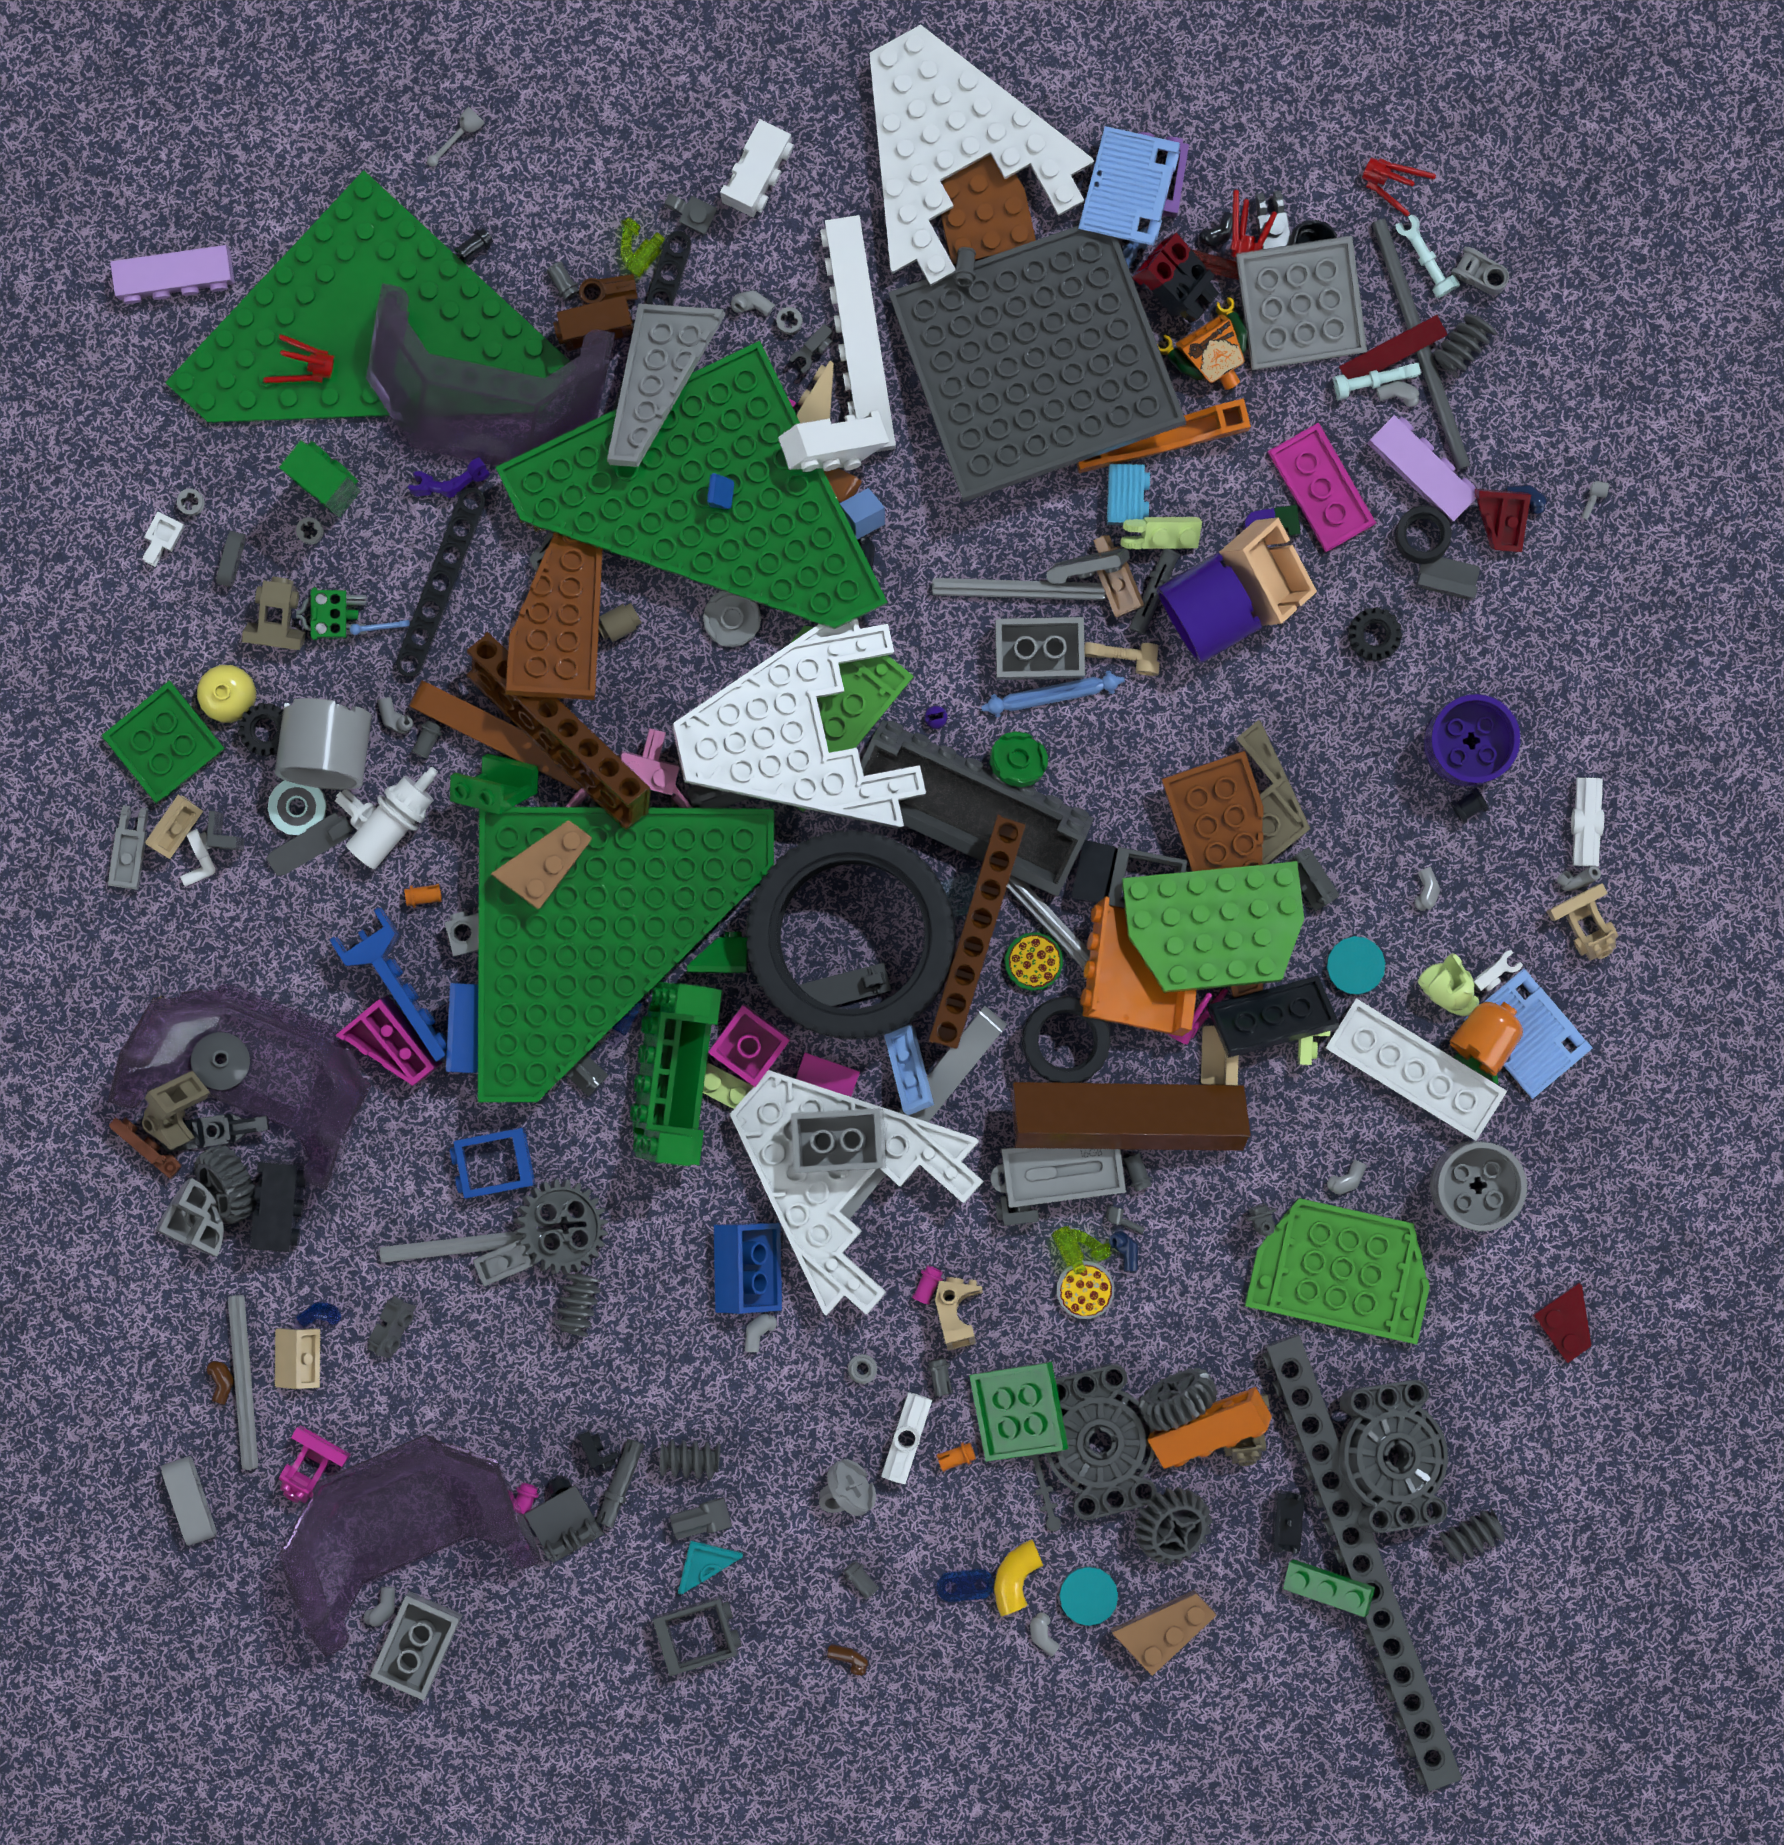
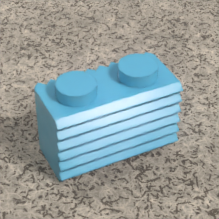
[1107,464,1150,525]

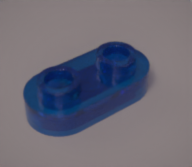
[937,1568,995,1602]

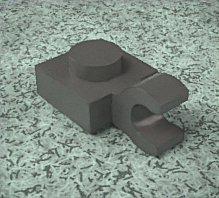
[664,193,718,236]
[790,323,833,374]

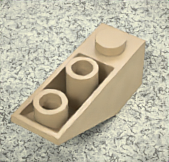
[796,361,834,424]

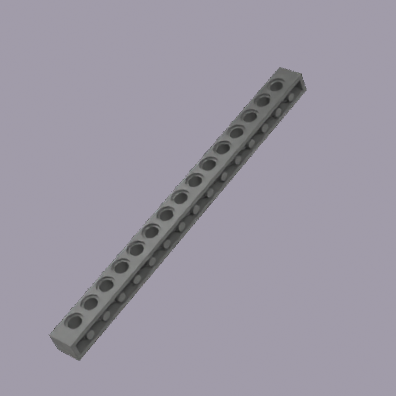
[1262,1333,1463,1792]

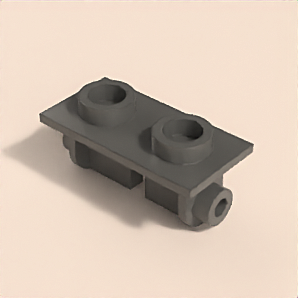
[687,785,752,808]
[1284,847,1340,911]
[566,1054,609,1097]
[1244,1203,1276,1236]
[367,1296,416,1359]

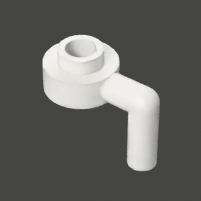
[180,829,215,887]

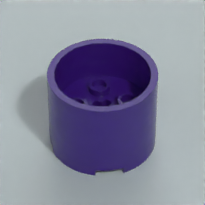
[1156,552,1262,664]
[1424,694,1520,787]

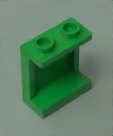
[450,753,538,814]

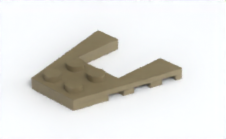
[1236,720,1311,865]

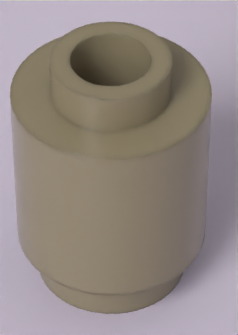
[599,603,642,642]

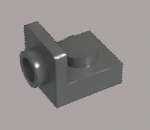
[995,1195,1039,1226]

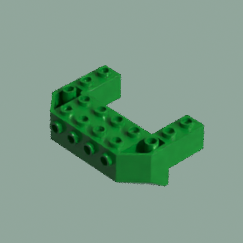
[630,982,722,1166]

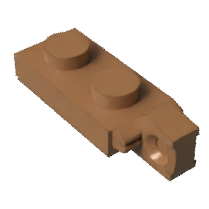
[1093,535,1145,618]

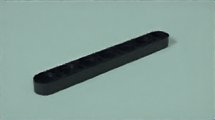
[613,231,692,410]
[396,487,486,678]

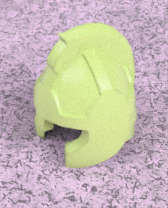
[1418,953,1479,1016]

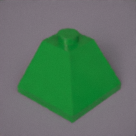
[687,932,748,973]

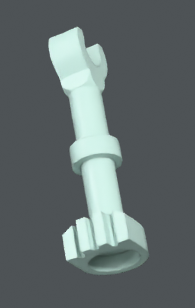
[1396,215,1460,299]
[1332,363,1421,401]

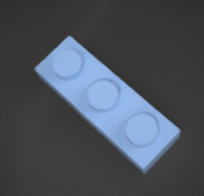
[884,1024,934,1116]

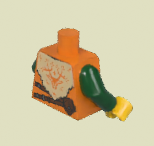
[1157,297,1247,390]

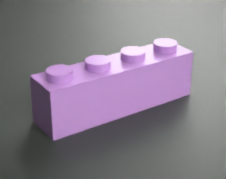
[110,245,235,304]
[1367,415,1476,524]

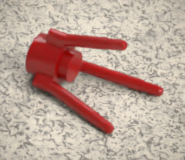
[1362,157,1436,216]
[1230,189,1277,257]
[263,334,334,383]

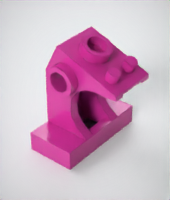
[279,1425,351,1504]

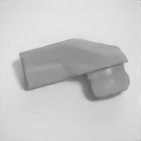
[731,290,775,317]
[1376,381,1420,407]
[377,697,413,734]
[1414,866,1440,911]
[1557,866,1601,892]
[1327,1159,1367,1195]
[745,1314,777,1352]
[364,1587,395,1627]
[1030,1613,1060,1657]

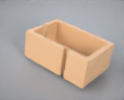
[1219,517,1317,626]

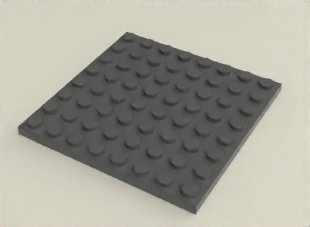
[888,225,1186,502]

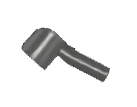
[1106,1206,1145,1234]

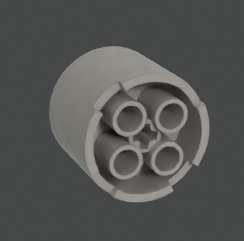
[274,698,372,790]
[1430,1141,1527,1231]

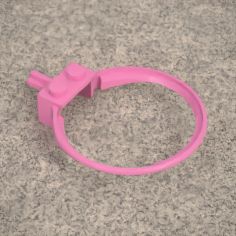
[566,728,692,808]

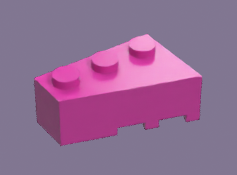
[335,995,443,1086]

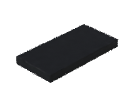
[1208,975,1339,1058]

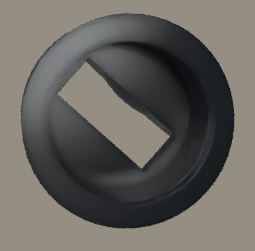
[548,1475,572,1498]

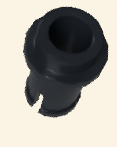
[455,228,493,263]

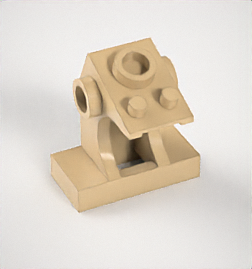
[1547,883,1618,961]
[935,1277,983,1351]

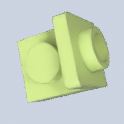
[1298,1031,1330,1065]

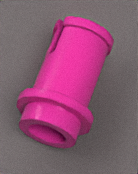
[912,1265,943,1305]
[510,1483,539,1522]

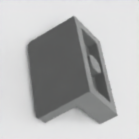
[1415,557,1480,601]
[206,811,245,851]

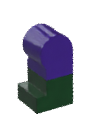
[1243,505,1301,538]

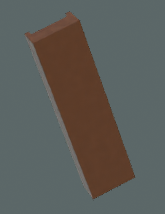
[466,631,651,830]
[929,815,1026,1049]
[1010,1082,1251,1151]

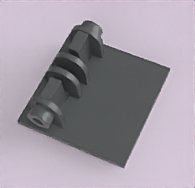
[524,1485,604,1563]

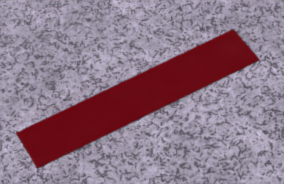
[1339,315,1448,379]

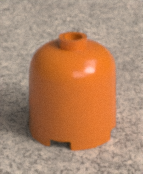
[1449,1002,1523,1076]

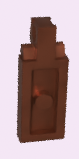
[109,1117,182,1179]

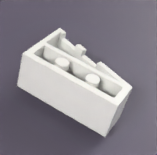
[778,410,889,472]

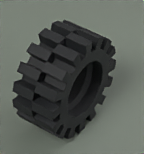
[1348,607,1402,662]
[238,703,283,757]

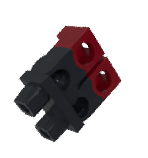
[1132,232,1219,323]

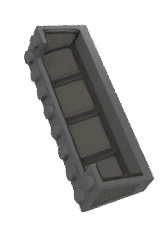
[861,720,1094,897]

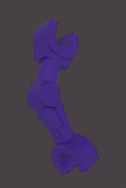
[408,457,490,498]

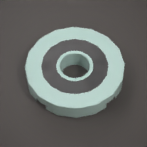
[268,780,327,836]

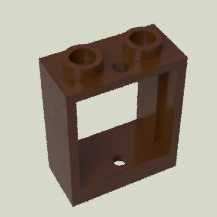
[553,296,634,352]

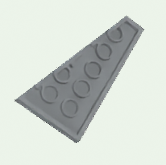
[607,304,725,467]

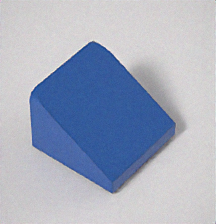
[707,473,734,509]

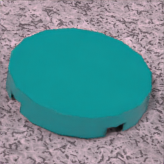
[1326,936,1386,995]
[1059,1566,1118,1626]

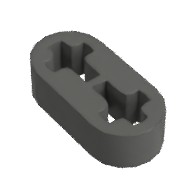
[216,530,246,587]

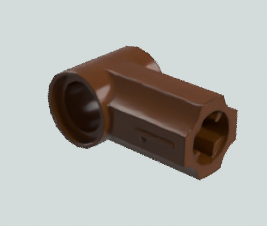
[579,274,638,305]

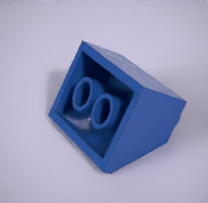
[446,983,478,1073]
[714,1223,782,1314]

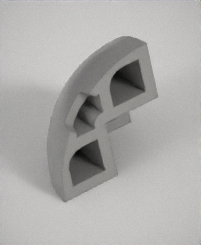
[155,1178,223,1257]

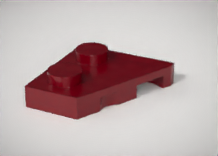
[1474,488,1531,552]
[1532,1282,1591,1363]

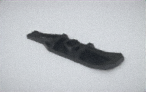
[160,1113,270,1152]

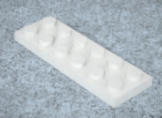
[1326,998,1507,1141]

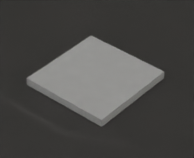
[1236,235,1367,370]

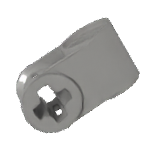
[1451,246,1509,295]

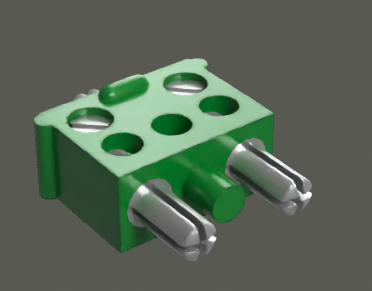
[296,587,367,642]

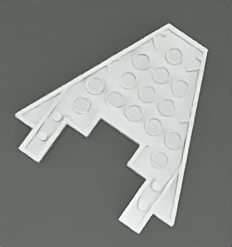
[870,25,1094,286]
[672,619,926,829]
[730,1070,984,1316]

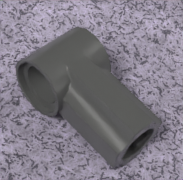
[670,1497,732,1540]

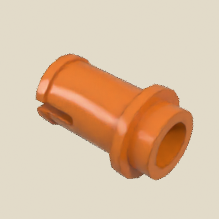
[404,883,442,908]
[937,1442,976,1472]

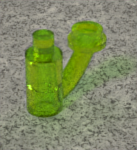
[620,217,665,278]
[1051,1226,1112,1274]

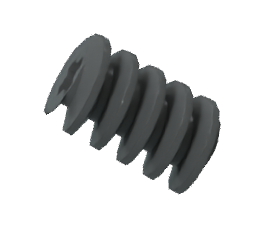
[1433,314,1497,378]
[554,1273,603,1337]
[659,1439,721,1480]
[1438,1506,1505,1564]

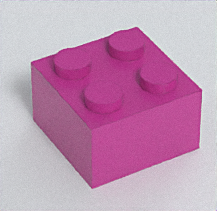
[708,1003,791,1087]

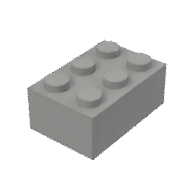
[995,617,1085,680]
[791,1108,886,1173]
[370,1591,463,1701]

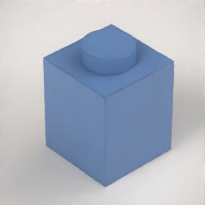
[840,488,885,540]

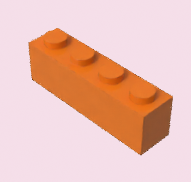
[1148,1387,1272,1469]

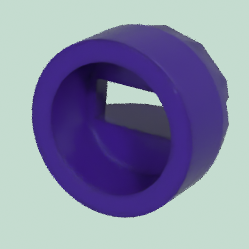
[924,705,948,729]

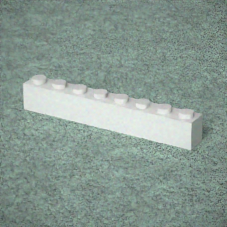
[820,215,896,452]

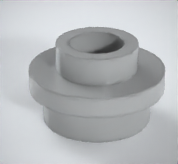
[848,1354,877,1384]

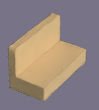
[145,795,203,859]
[1201,1026,1239,1085]
[275,1328,320,1389]

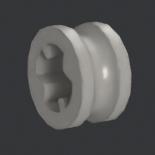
[776,307,803,335]
[177,488,205,516]
[296,517,324,545]

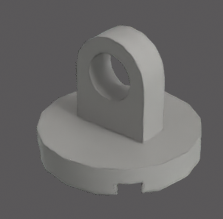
[819,1459,876,1516]

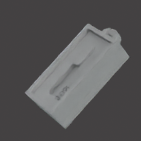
[990,1147,1126,1208]

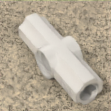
[1571,778,1604,867]
[881,1392,932,1484]

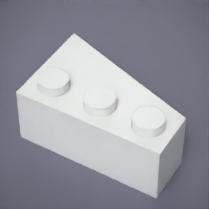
[720,119,794,218]

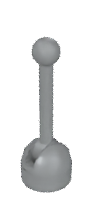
[427,106,485,167]

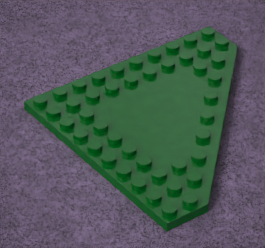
[165,170,577,423]
[495,341,888,629]
[478,807,774,1102]

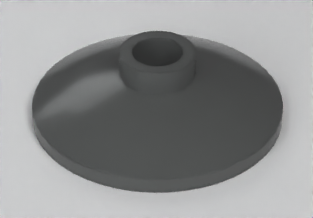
[191,1032,250,1090]

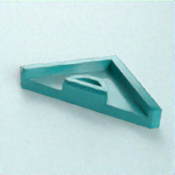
[678,1540,743,1595]

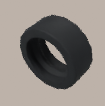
[1395,506,1452,564]

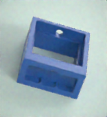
[450,1127,536,1199]

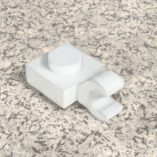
[143,512,185,567]
[1473,950,1523,992]

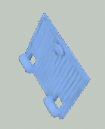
[1078,126,1180,246]
[1464,968,1593,1099]

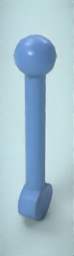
[350,620,410,635]

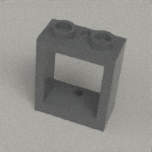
[1108,847,1191,908]
[653,1596,742,1676]

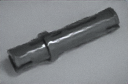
[1129,548,1180,635]
[596,1438,645,1528]

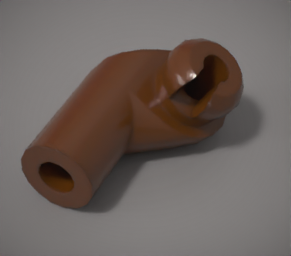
[206,1361,234,1405]
[827,1644,869,1676]

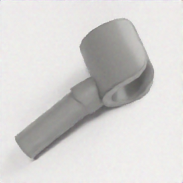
[1581,481,1609,520]

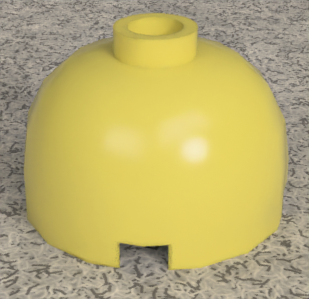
[197,665,256,723]

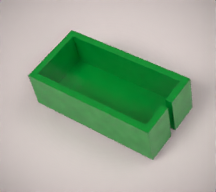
[279,440,361,518]

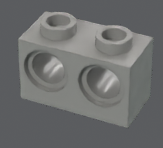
[444,907,479,957]

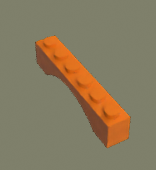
[1076,398,1251,474]

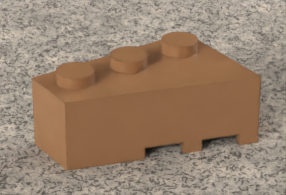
[491,820,592,910]
[1110,1590,1217,1676]

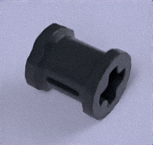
[1450,787,1489,824]

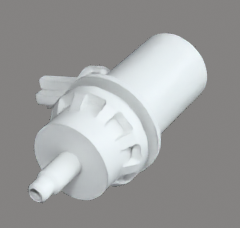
[335,767,437,869]

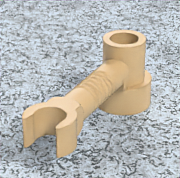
[1084,642,1160,676]

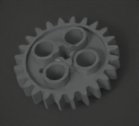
[513,1179,608,1275]

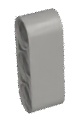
[161,1456,217,1546]

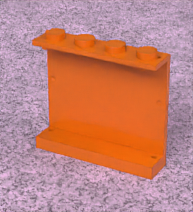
[1080,897,1196,1037]

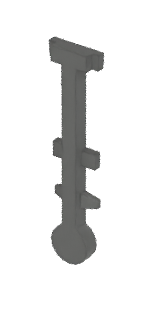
[1024,1453,1061,1531]

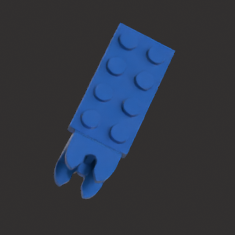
[329,907,447,1062]

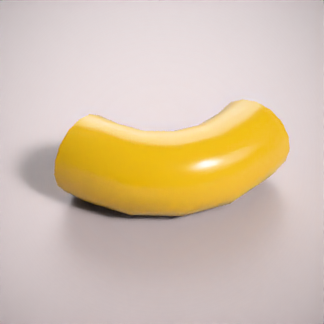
[993,1539,1043,1616]

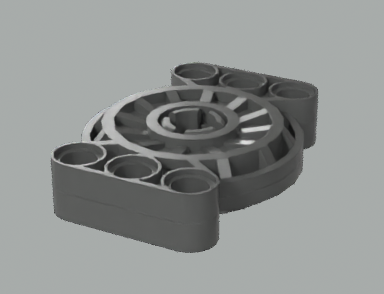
[1046,1363,1157,1520]
[1339,1380,1448,1533]

